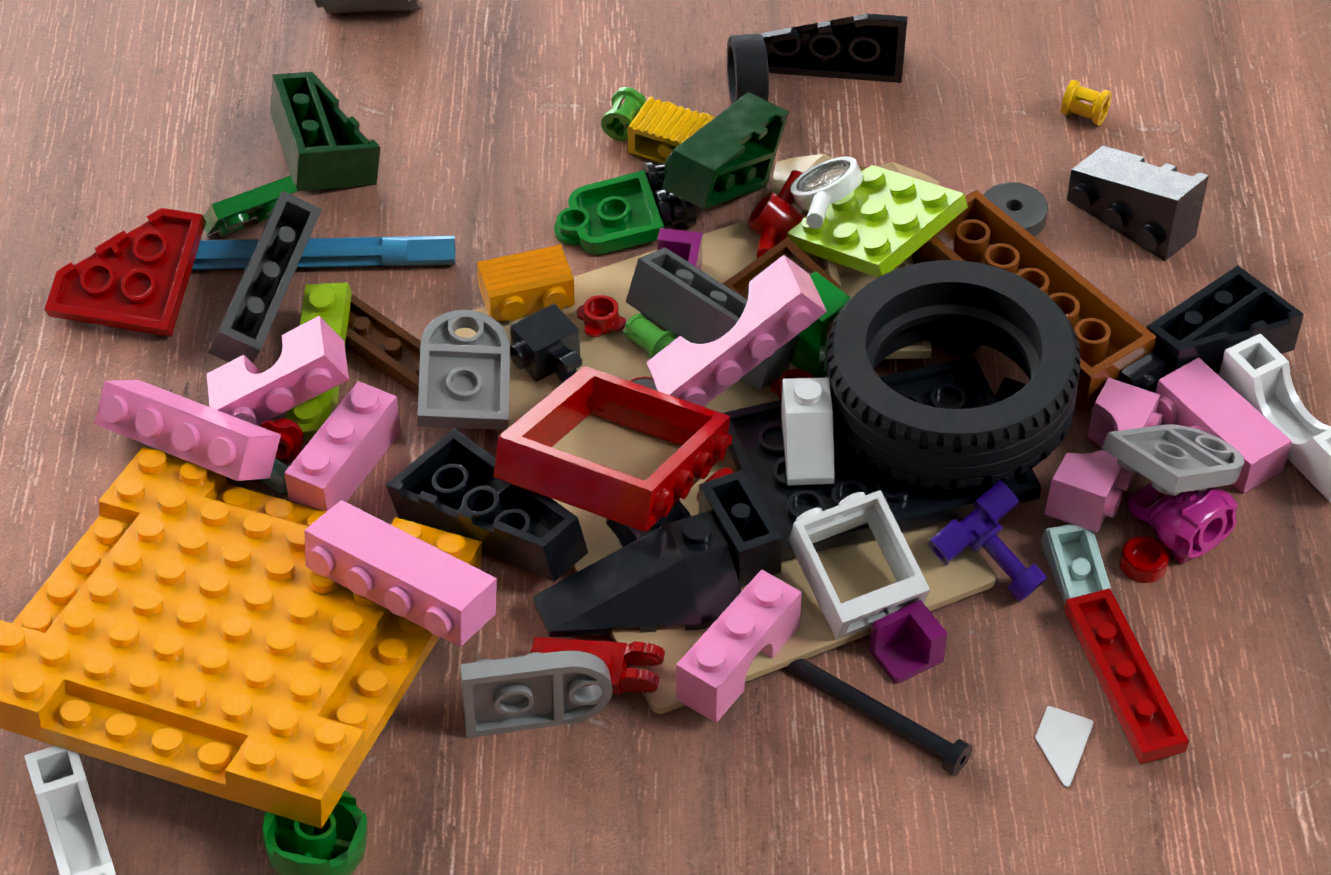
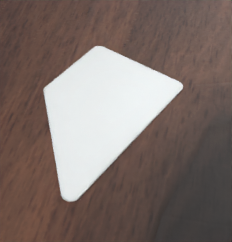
[1035,706,1094,787]

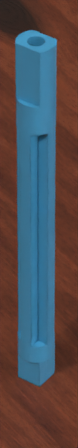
[192,235,456,270]

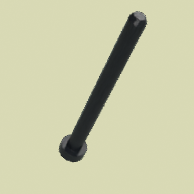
[782,659,972,776]

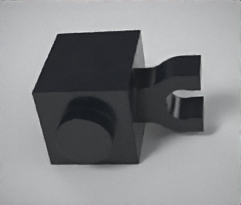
[510,303,582,383]

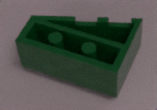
[270,72,381,192]
[662,92,789,209]

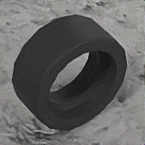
[727,33,769,104]

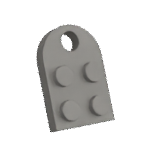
[417,310,510,430]
[1102,424,1244,496]
[460,651,613,738]

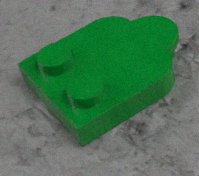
[554,170,664,255]

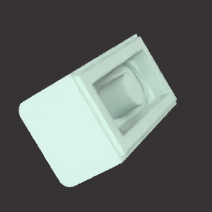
[1040,524,1112,604]

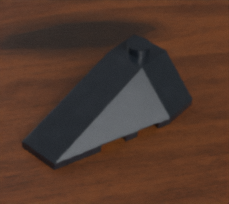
[759,13,908,83]
[533,510,741,637]

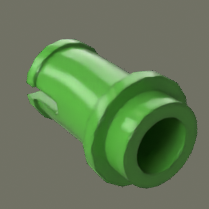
[623,314,677,359]

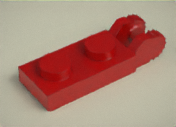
[530,637,665,695]

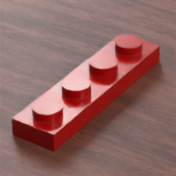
[1064,588,1189,764]

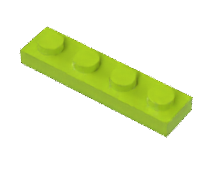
[286,282,352,441]

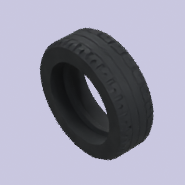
[827,260,1080,490]

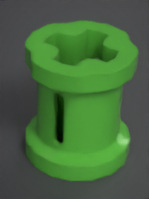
[601,87,646,141]

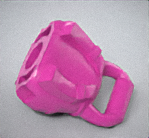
[1128,481,1238,564]

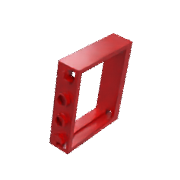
[493,366,732,533]

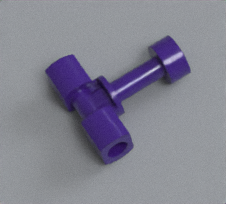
[928,480,1048,603]

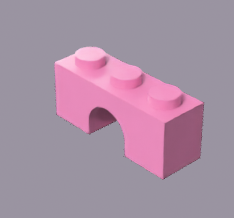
[207,316,349,426]
[676,569,802,723]

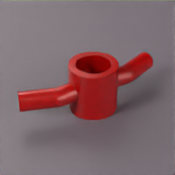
[747,170,805,259]

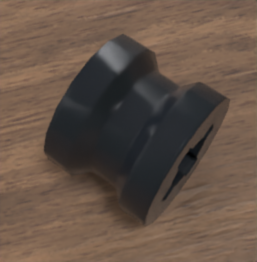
[654,189,696,229]

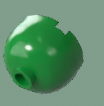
[262,791,368,875]

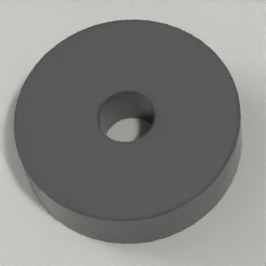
[984,182,1048,236]

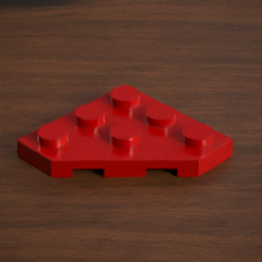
[44,208,206,337]

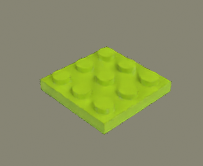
[787,165,968,277]

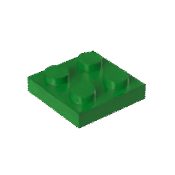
[203,175,297,237]

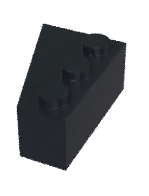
[1067,145,1209,261]
[1147,265,1304,378]

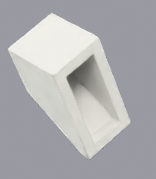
[781,377,834,485]

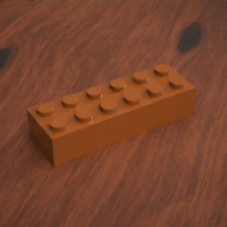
[912,190,1156,413]

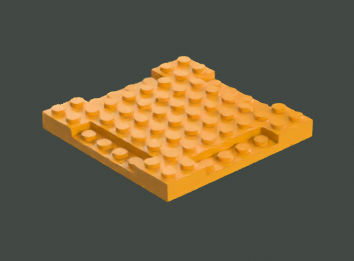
[0,446,482,829]

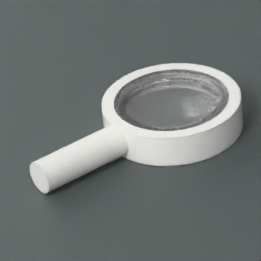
[791,156,863,229]

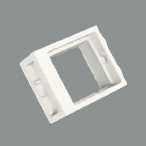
[788,490,930,640]

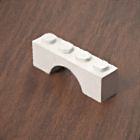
[1219,333,1331,503]
[24,746,116,875]

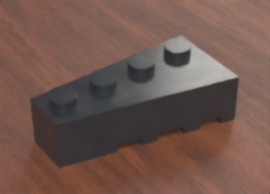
[386,428,589,582]

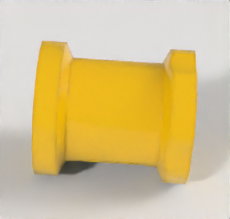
[1060,79,1112,126]

